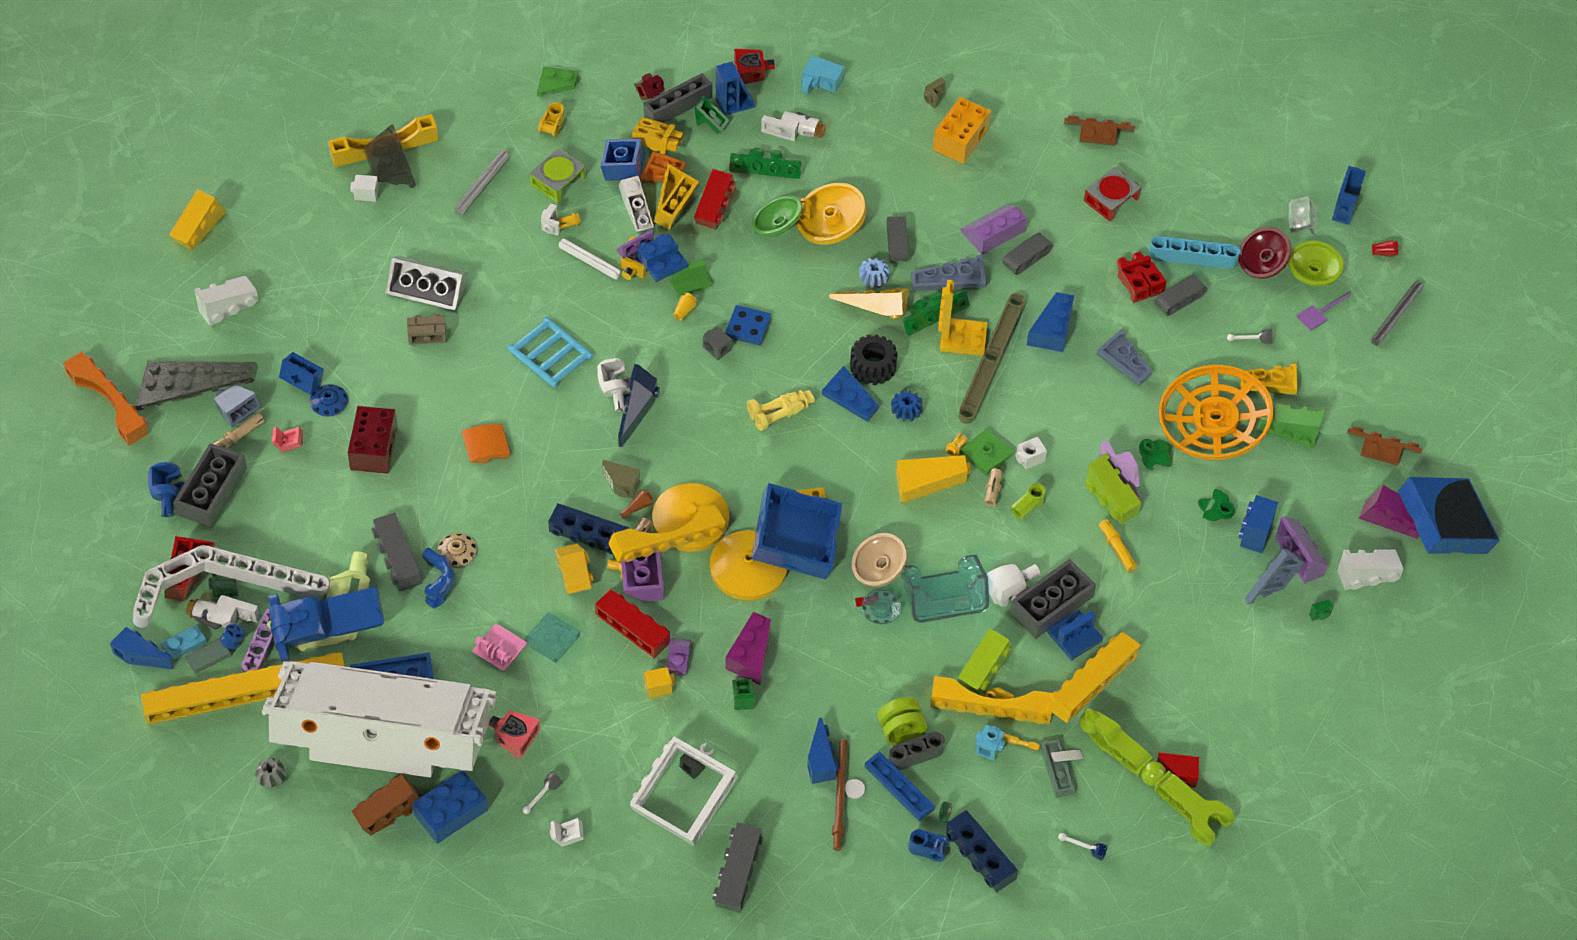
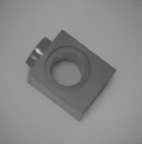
[703,326,732,360]

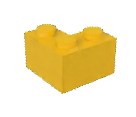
[555,543,593,594]

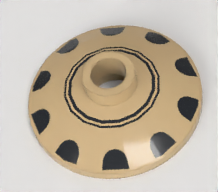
[437,533,477,567]

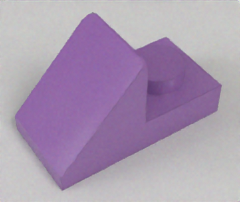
[667,638,691,676]

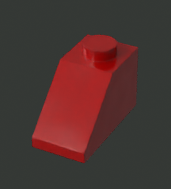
[1157,752,1199,788]

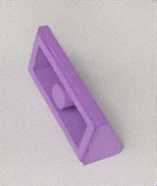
[616,230,654,258]

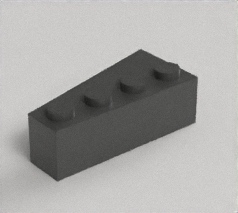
[712,822,763,913]

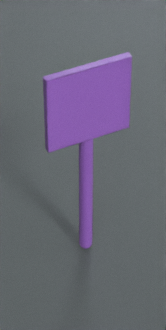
[1296,292,1350,331]

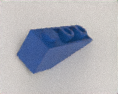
[110,627,174,670]
[807,717,839,784]

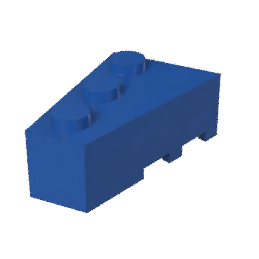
[716,61,756,116]
[1027,292,1074,352]

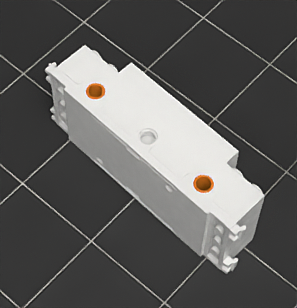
[262,661,497,778]

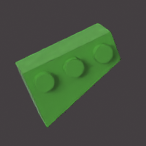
[1259,403,1326,448]

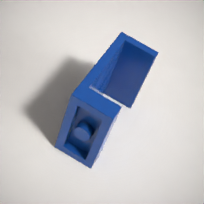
[1332,166,1366,225]

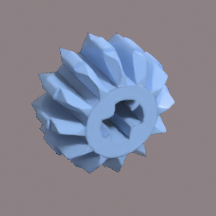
[859,257,890,288]

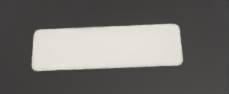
[1051,750,1084,762]

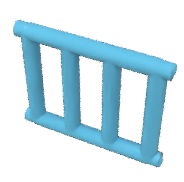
[507,317,594,388]

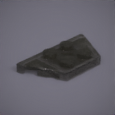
[364,124,416,188]

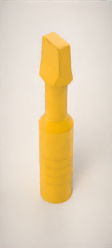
[1004,733,1040,751]

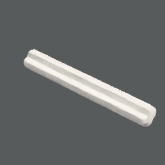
[559,238,621,280]

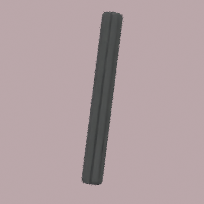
[1371,281,1423,346]

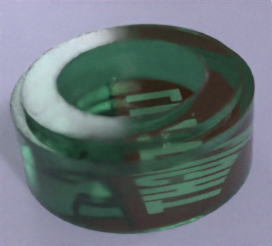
[939,801,952,823]

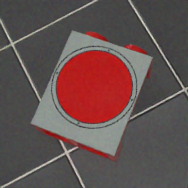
[1084,167,1141,222]

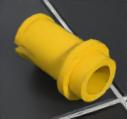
[799,198,812,222]
[556,212,581,230]
[946,433,968,456]

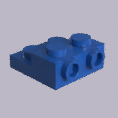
[637,233,688,282]

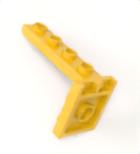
[938,280,987,356]

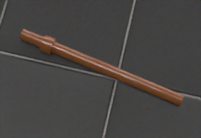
[832,740,847,851]

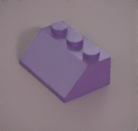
[960,205,1027,254]
[1275,516,1327,584]
[621,551,664,602]

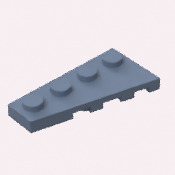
[911,254,986,291]

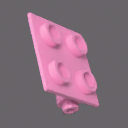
[472,623,528,672]

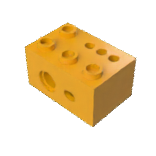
[933,97,991,164]

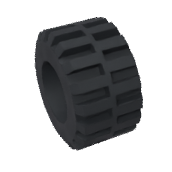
[850,334,898,385]

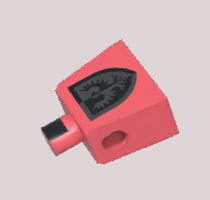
[489,711,540,759]

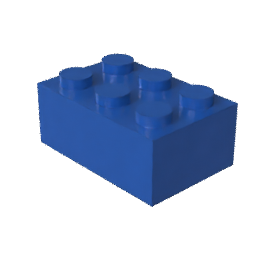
[412,770,488,844]

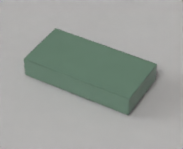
[185,639,231,674]

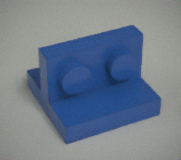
[1047,610,1103,661]

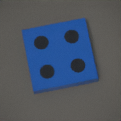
[725,305,771,346]

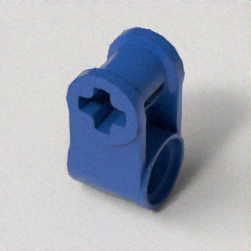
[908,829,950,862]

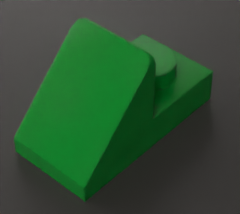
[694,96,729,134]
[732,679,755,710]

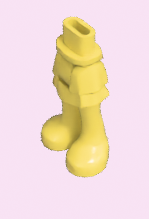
[747,390,815,431]

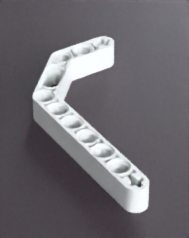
[133,545,329,628]

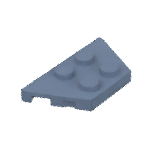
[1245,549,1305,604]

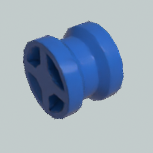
[220,624,245,649]

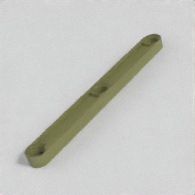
[958,293,1025,424]

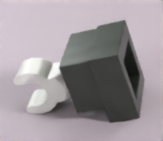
[679,743,714,779]

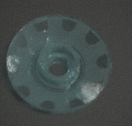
[862,590,901,624]

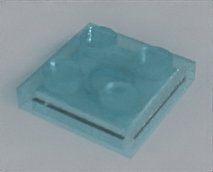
[524,612,580,663]

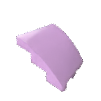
[1098,440,1141,501]

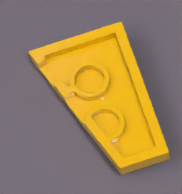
[1240,363,1297,394]

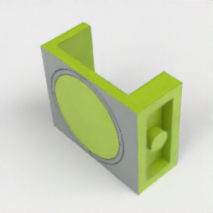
[530,148,586,203]

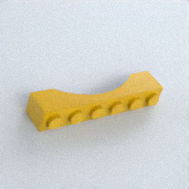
[328,114,438,168]
[608,504,726,563]
[930,676,1052,724]

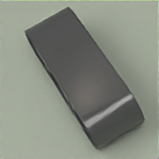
[887,216,908,262]
[1003,233,1053,275]
[1154,275,1207,316]
[888,732,945,770]

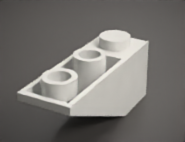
[618,176,654,232]

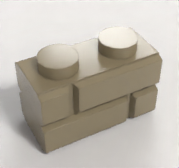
[407,314,446,344]

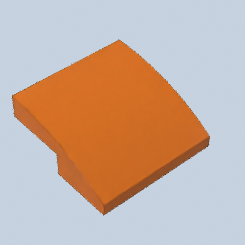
[462,424,510,463]

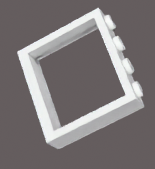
[630,736,738,847]

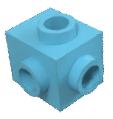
[975,725,1006,761]

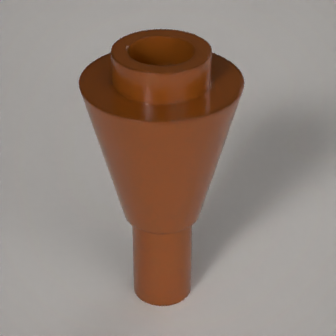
[620,489,653,519]

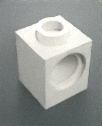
[1015,437,1047,470]

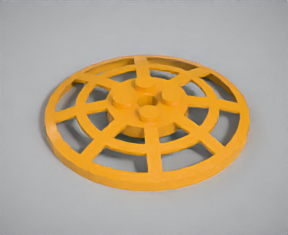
[1159,365,1273,460]

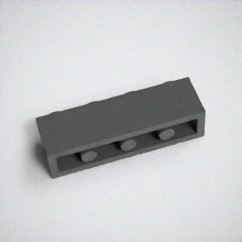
[643,73,712,123]
[371,512,422,591]

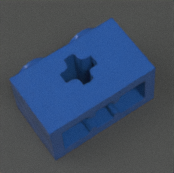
[279,352,324,395]

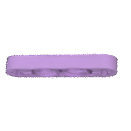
[241,609,274,673]

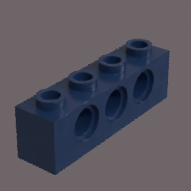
[548,503,629,555]
[946,810,1018,892]

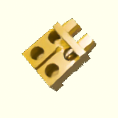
[631,117,683,155]

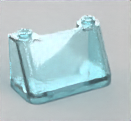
[901,554,989,623]

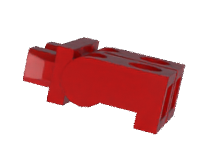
[1116,251,1166,303]

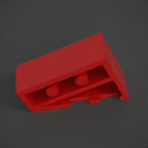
[164,536,215,601]

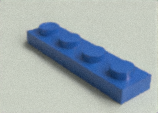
[864,751,935,822]

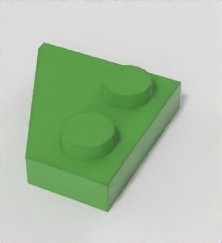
[537,67,578,97]

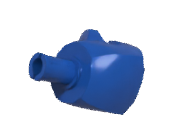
[148,462,185,517]

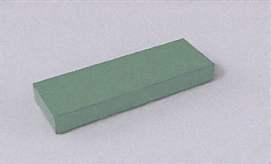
[1040,738,1076,798]

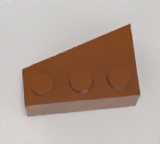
[352,774,422,836]

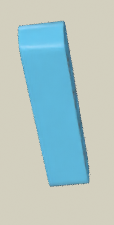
[1149,236,1240,269]

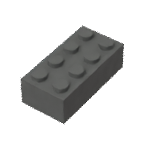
[173,443,247,528]
[1009,559,1096,639]

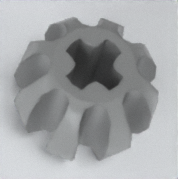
[255,758,286,788]

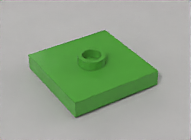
[960,428,1014,476]

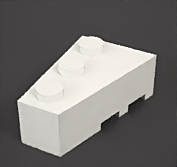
[194,276,259,326]
[1337,549,1403,590]

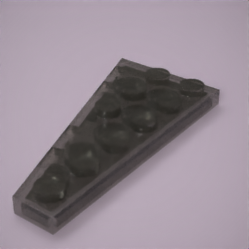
[135,361,258,411]

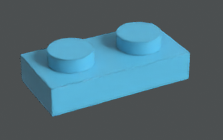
[161,625,207,661]

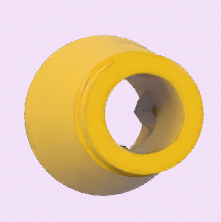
[673,293,697,321]

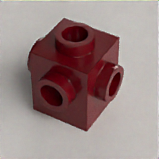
[634,73,665,100]

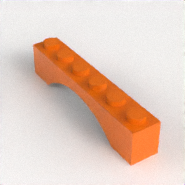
[63,351,148,446]

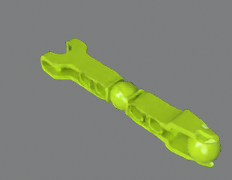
[1079,708,1235,846]

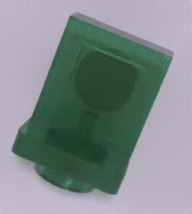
[208,573,238,597]

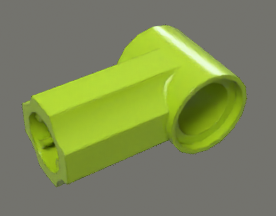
[1010,483,1046,520]

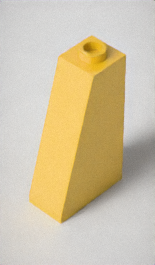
[896,455,971,503]

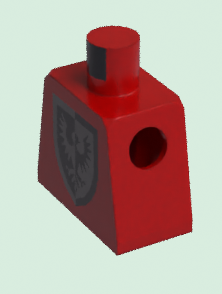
[734,49,775,84]

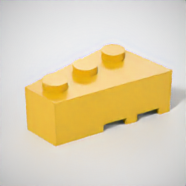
[654,164,699,230]
[169,189,226,251]

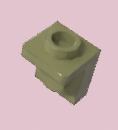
[924,77,946,108]

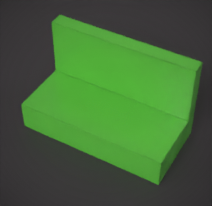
[670,259,713,298]

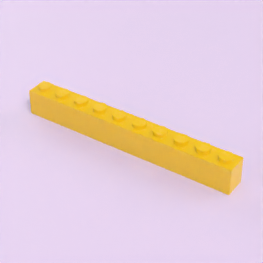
[141,652,345,725]

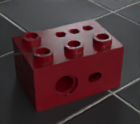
[347,406,398,474]

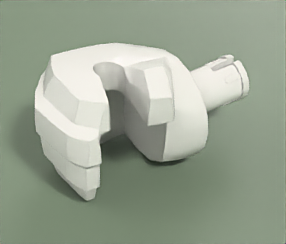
[597,358,631,412]
[985,564,1041,607]

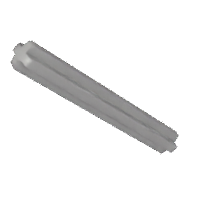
[454,149,509,215]

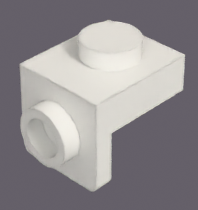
[541,203,560,236]
[550,818,584,847]

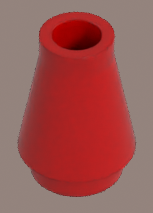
[1372,239,1398,257]

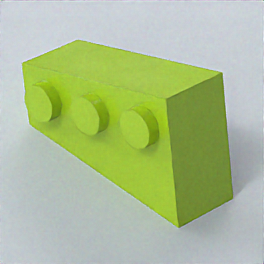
[1085,453,1141,525]
[958,628,1014,695]

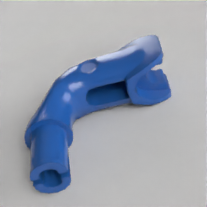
[422,547,455,608]

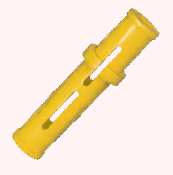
[1098,519,1138,572]

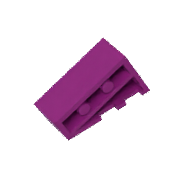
[1359,485,1420,539]
[725,612,771,685]

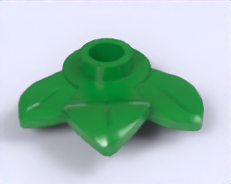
[1139,439,1172,471]
[1198,489,1235,521]

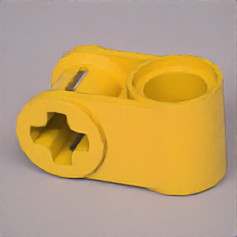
[538,102,565,137]

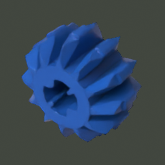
[891,390,923,422]

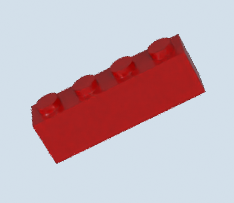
[595,589,670,659]

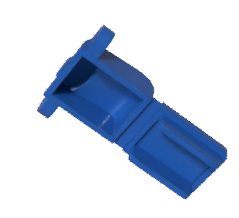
[269,587,384,662]

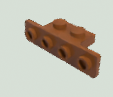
[1064,115,1135,146]
[1347,426,1422,466]

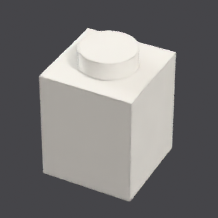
[350,175,379,202]

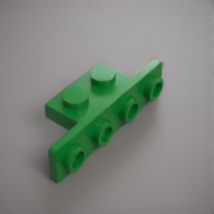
[729,148,802,179]
[903,290,970,336]

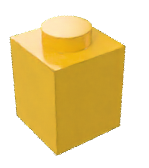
[644,667,675,699]

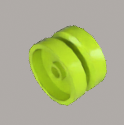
[877,697,928,745]

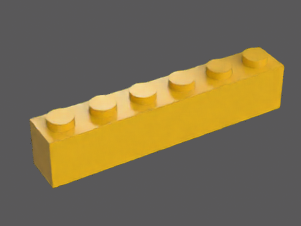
[1048,632,1141,723]

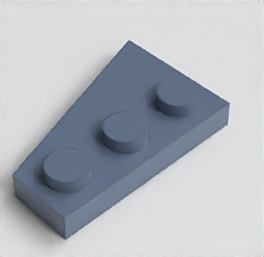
[1097,329,1152,386]

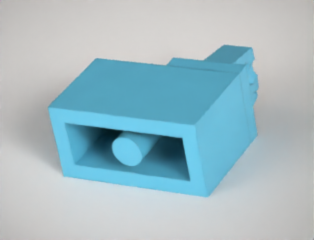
[801,55,844,94]

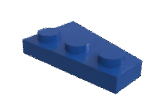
[822,366,879,422]

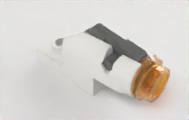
[761,111,826,141]
[186,595,260,630]

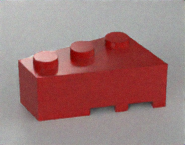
[694,168,736,229]

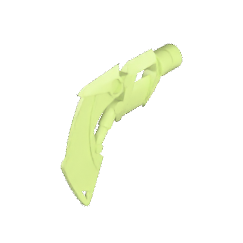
[267,552,370,651]

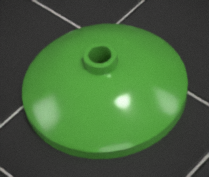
[752,196,803,237]

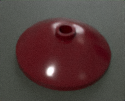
[1238,227,1292,279]

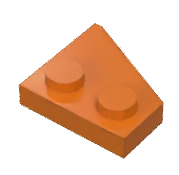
[640,151,686,183]

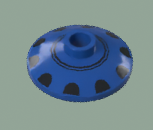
[310,384,348,417]

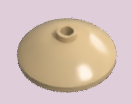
[852,533,908,587]

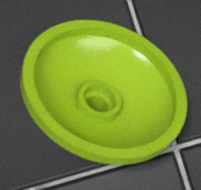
[1288,241,1344,286]

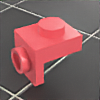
[271,427,303,452]

